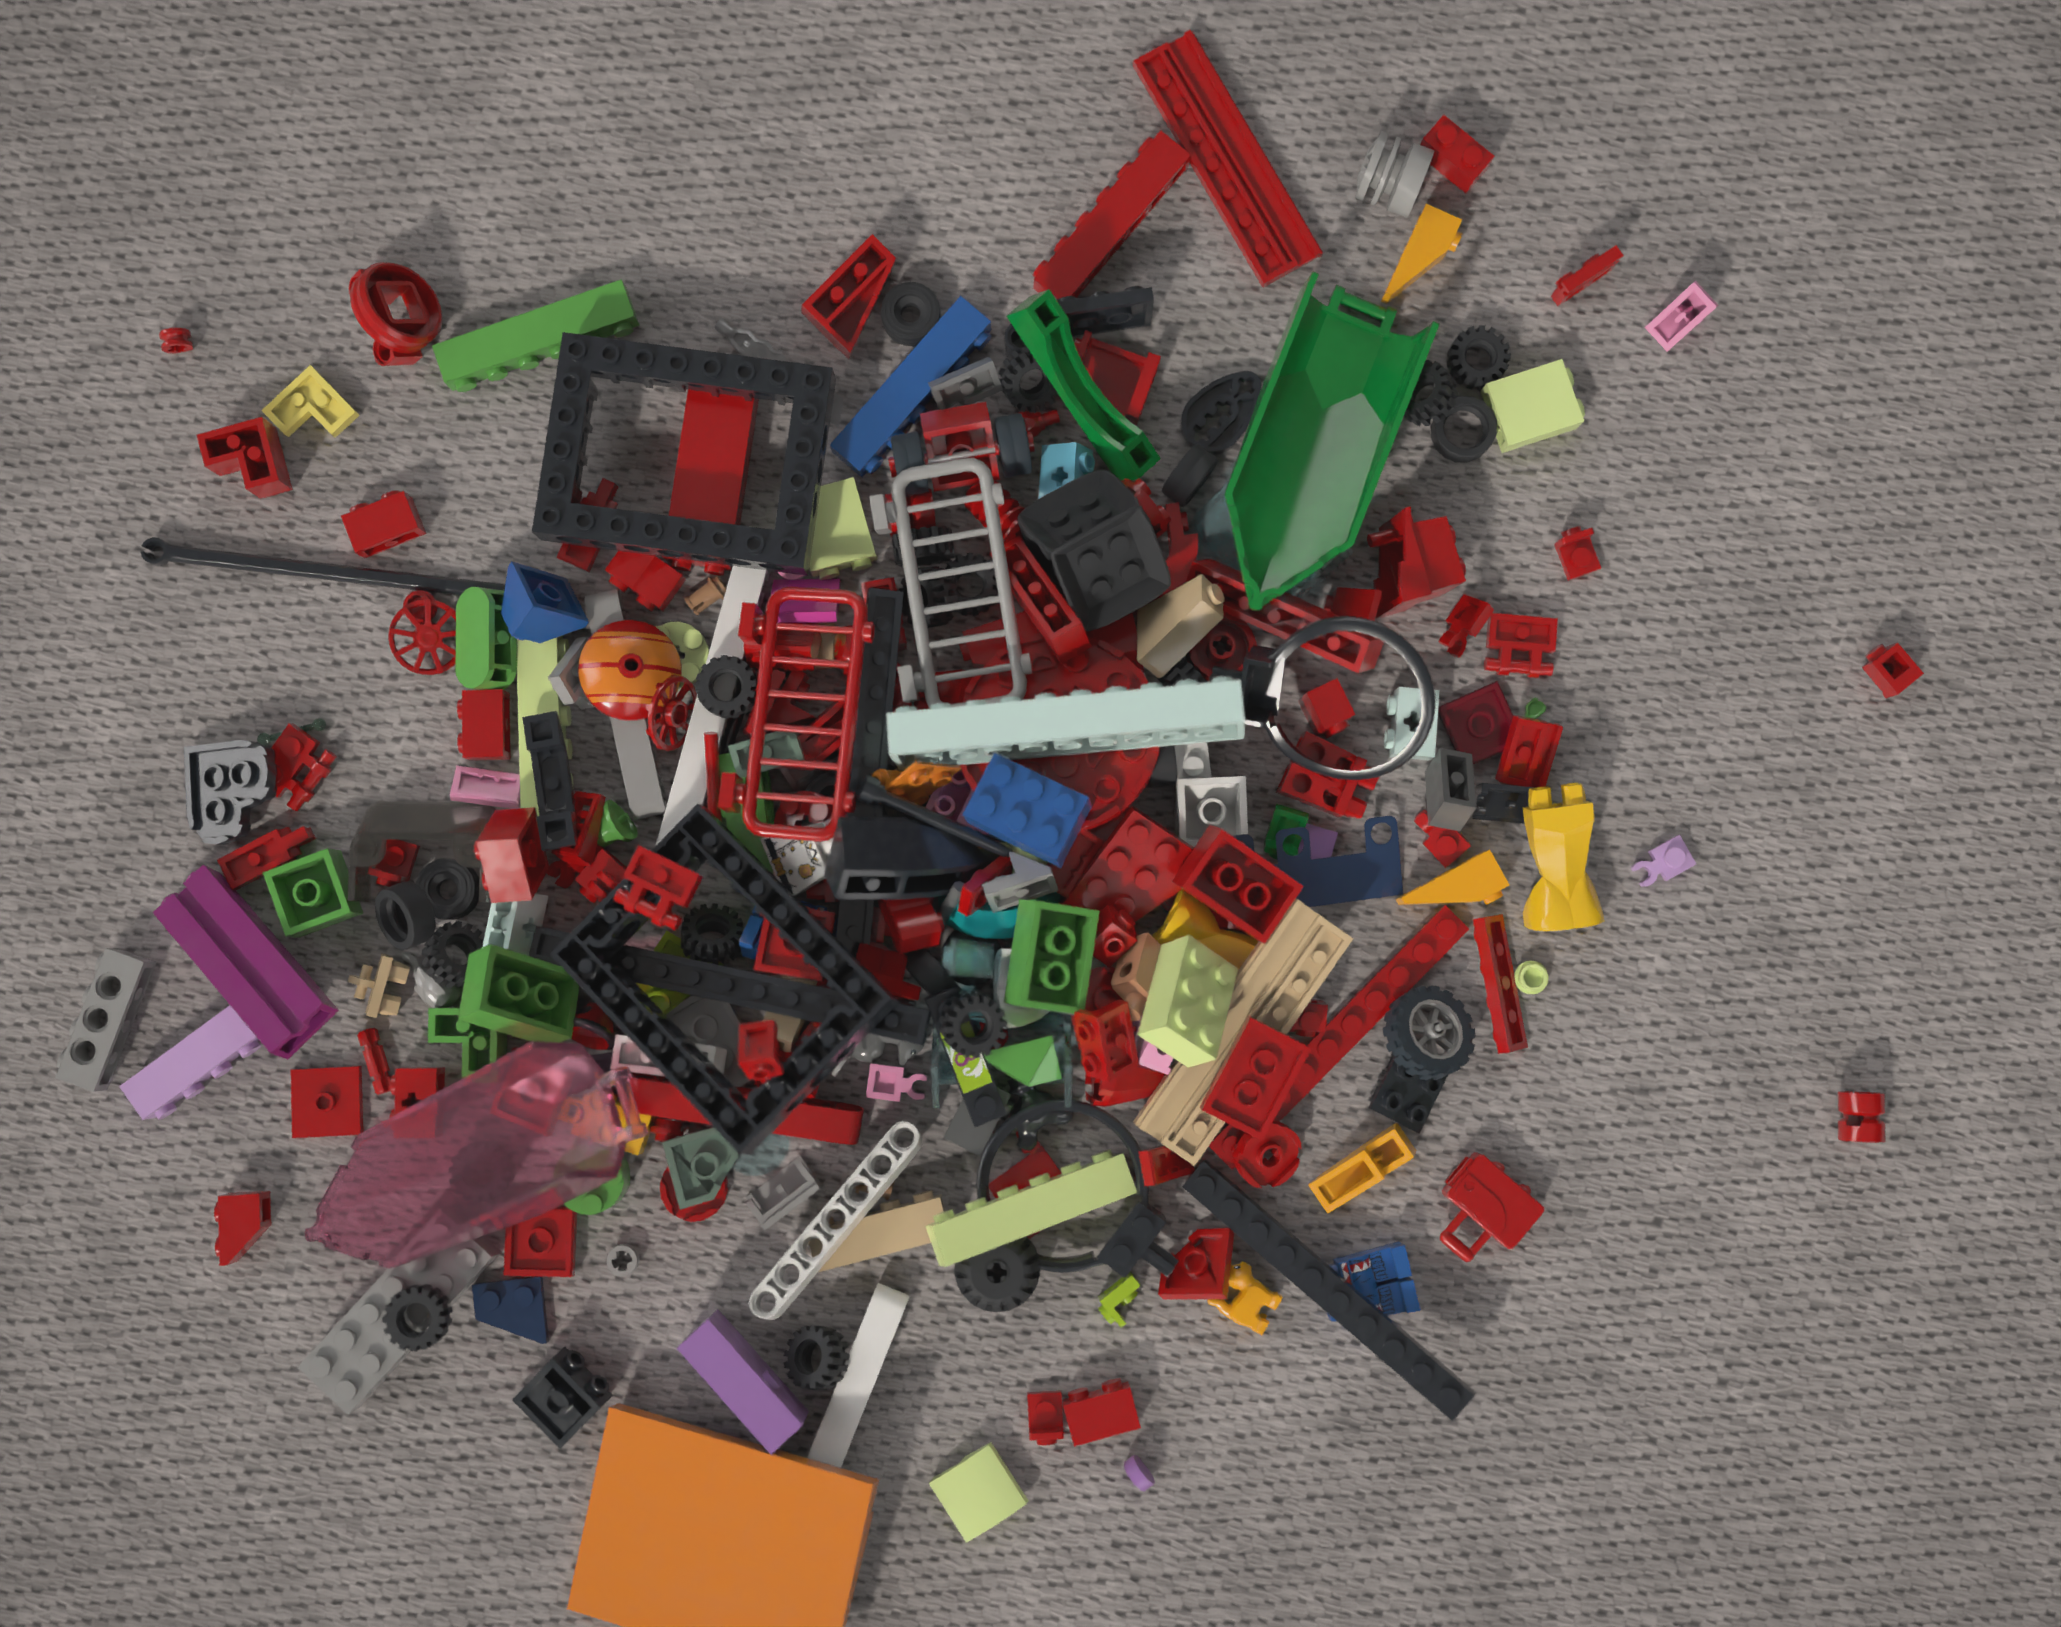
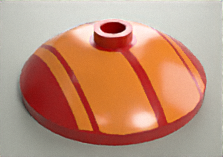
[578,620,682,721]

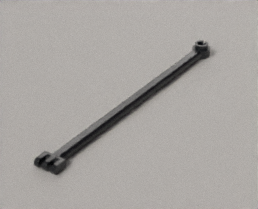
[140,537,505,596]

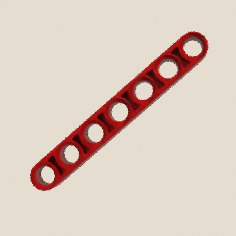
[623,1072,864,1145]

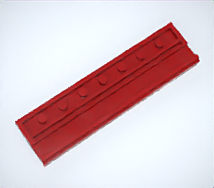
[1133,30,1323,288]

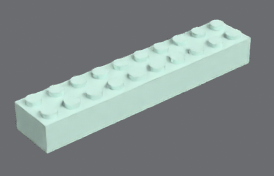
[886,676,1245,771]

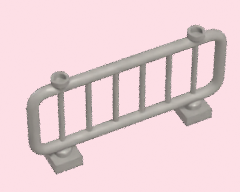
[869,458,1033,709]

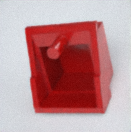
[1367,506,1466,619]

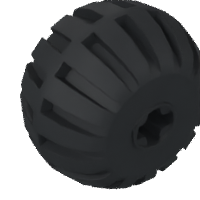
[954,1236,1040,1312]

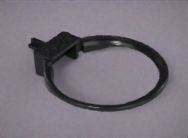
[1209,616,1436,780]
[976,1099,1179,1278]

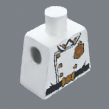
[760,823,833,896]

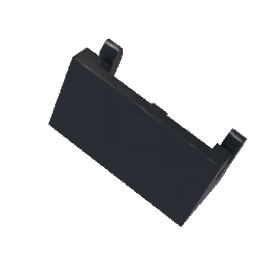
[1473,783,1536,824]

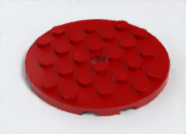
[960,633,1160,832]

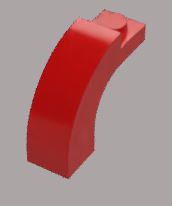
[1133,502,1198,615]

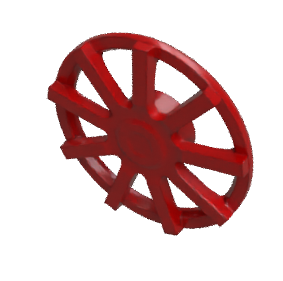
[388,599,456,675]
[646,675,697,751]

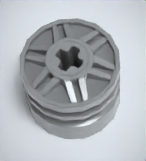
[1355,131,1434,218]

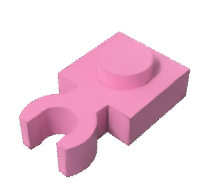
[866,1063,928,1102]

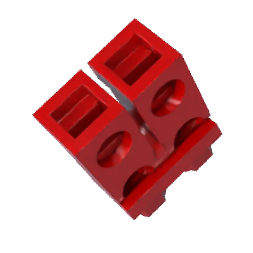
[1276,731,1379,819]

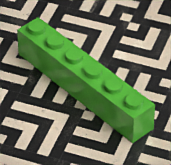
[431,279,640,392]

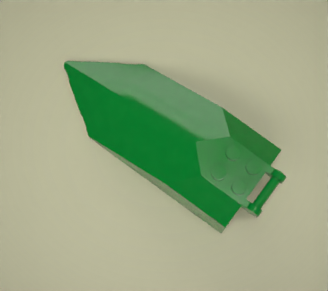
[1224,271,1440,610]

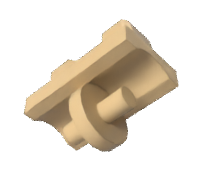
[347,953,410,1018]

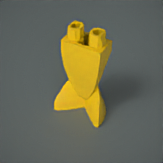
[1523,783,1604,931]
[1152,889,1259,970]

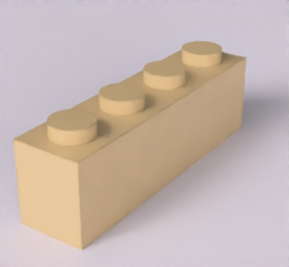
[809,1190,945,1272]

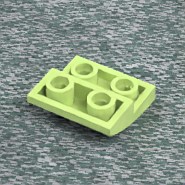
[929,1442,1028,1542]

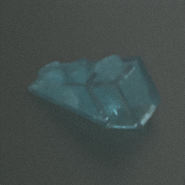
[943,939,995,979]

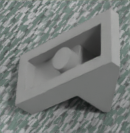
[982,852,1059,913]

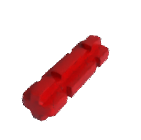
[357,1028,392,1095]

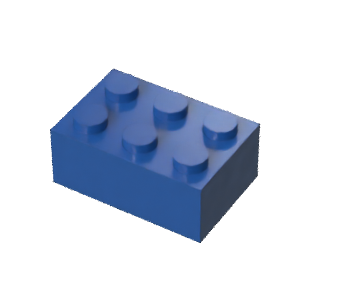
[962,753,1092,868]

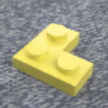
[261,365,360,438]

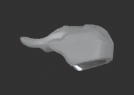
[402,952,462,1008]

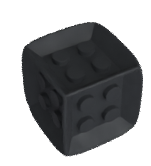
[1018,470,1171,632]

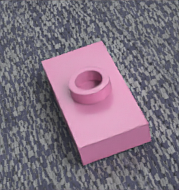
[450,766,520,809]

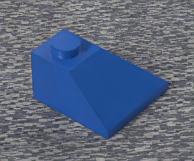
[501,562,589,643]

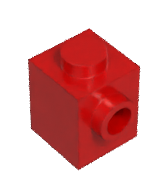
[1093,904,1138,968]

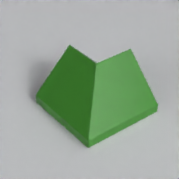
[984,1035,1062,1087]

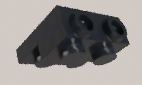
[512,1346,613,1449]

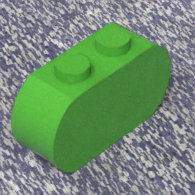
[455,587,517,690]

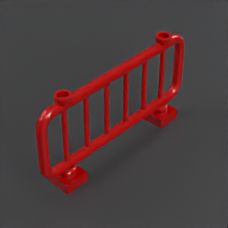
[718,586,875,842]

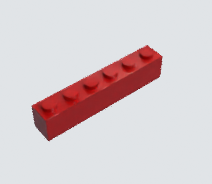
[1033,130,1191,301]
[1186,559,1384,673]

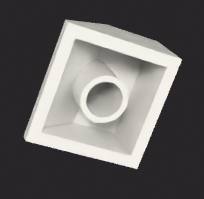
[1174,776,1248,847]

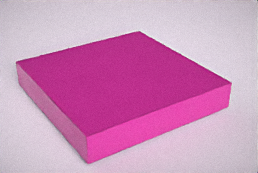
[770,579,841,623]

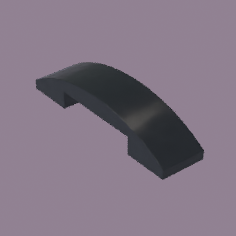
[522,711,577,851]

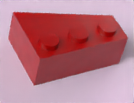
[801,234,896,359]

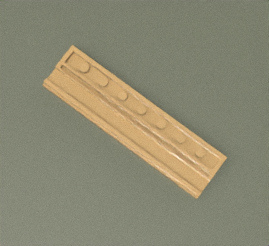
[1133,899,1353,1166]

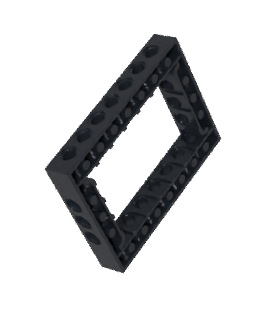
[532,332,836,576]
[550,803,899,1155]

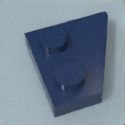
[472,1276,549,1344]

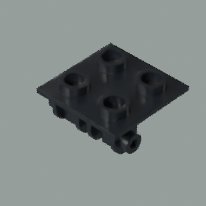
[1368,1052,1448,1134]

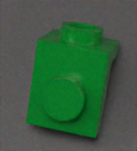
[1264,804,1309,860]

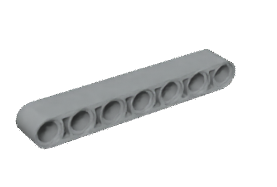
[585,589,667,820]

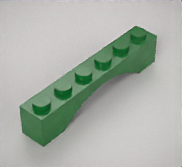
[1006,289,1161,481]

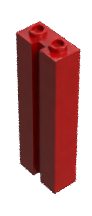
[662,390,759,576]

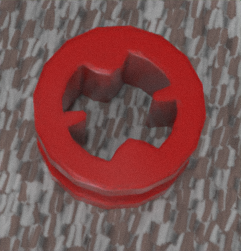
[159,328,193,354]

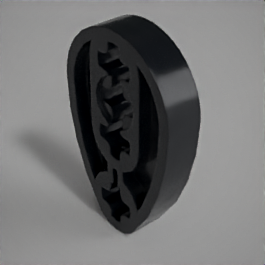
[1180,370,1261,455]

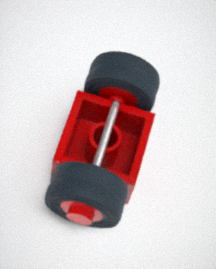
[888,402,1035,496]

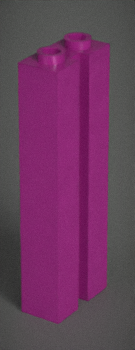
[152,864,339,1060]

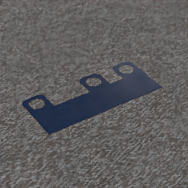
[1233,816,1403,907]

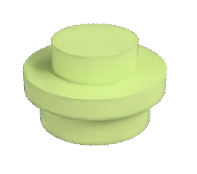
[1514,961,1549,994]

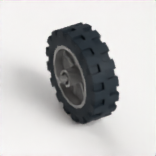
[1383,985,1476,1080]

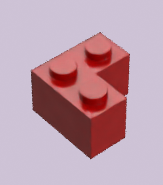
[196,416,293,499]

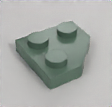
[662,1126,739,1209]

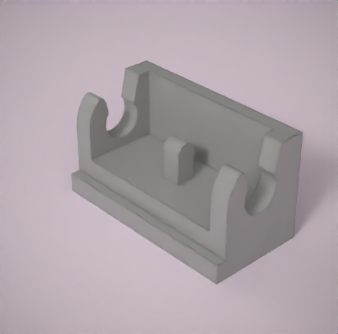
[745,1156,823,1231]

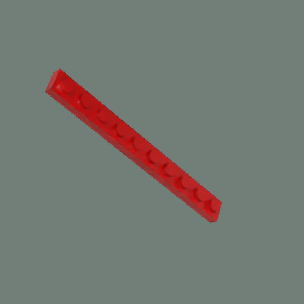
[1209,905,1469,1170]

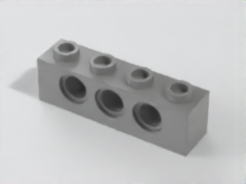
[55,948,157,1092]

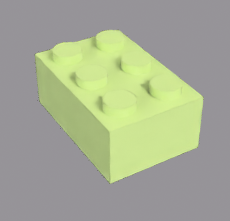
[1138,935,1238,1067]

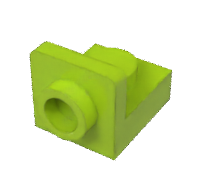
[1098,1271,1141,1328]

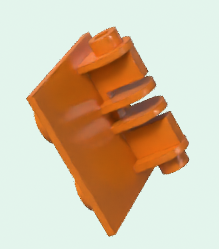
[872,761,961,805]

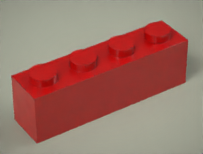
[990,536,1091,664]

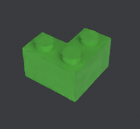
[428,1008,507,1078]

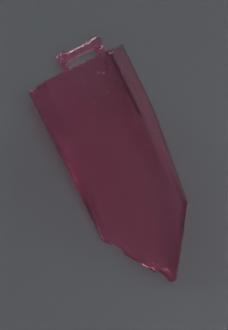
[304,1041,648,1269]

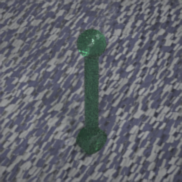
[257,718,326,746]

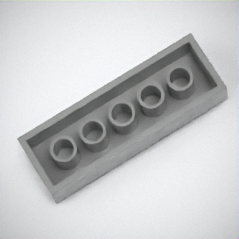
[297,1206,501,1415]

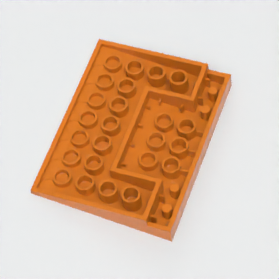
[567,1403,879,1627]

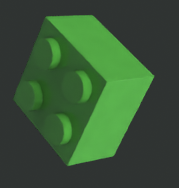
[263,848,363,938]

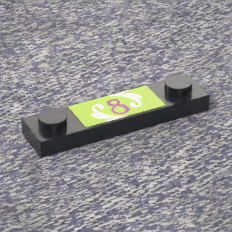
[924,985,1007,1127]

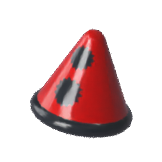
[570,1000,615,1051]

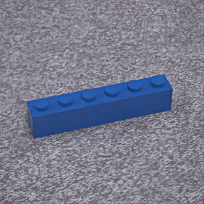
[830,296,992,477]

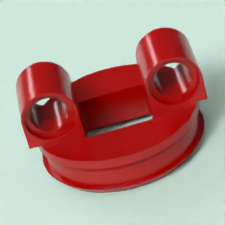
[349,262,442,366]

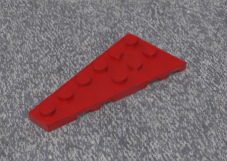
[1059,806,1194,922]

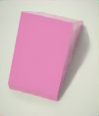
[1645,281,1718,352]

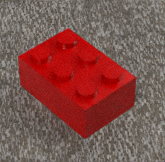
[1171,825,1304,944]

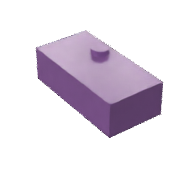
[677,1309,809,1454]

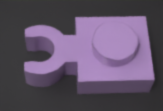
[1631,835,1696,887]

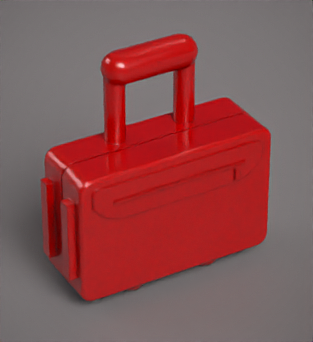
[1439,1152,1545,1262]

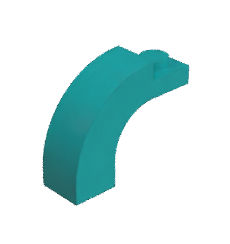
[938,892,1060,939]

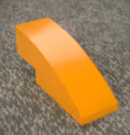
[1308,1122,1417,1213]

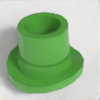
[597,799,638,848]

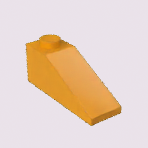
[1381,204,1463,304]
[1395,849,1510,905]

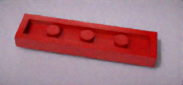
[1473,914,1528,1054]

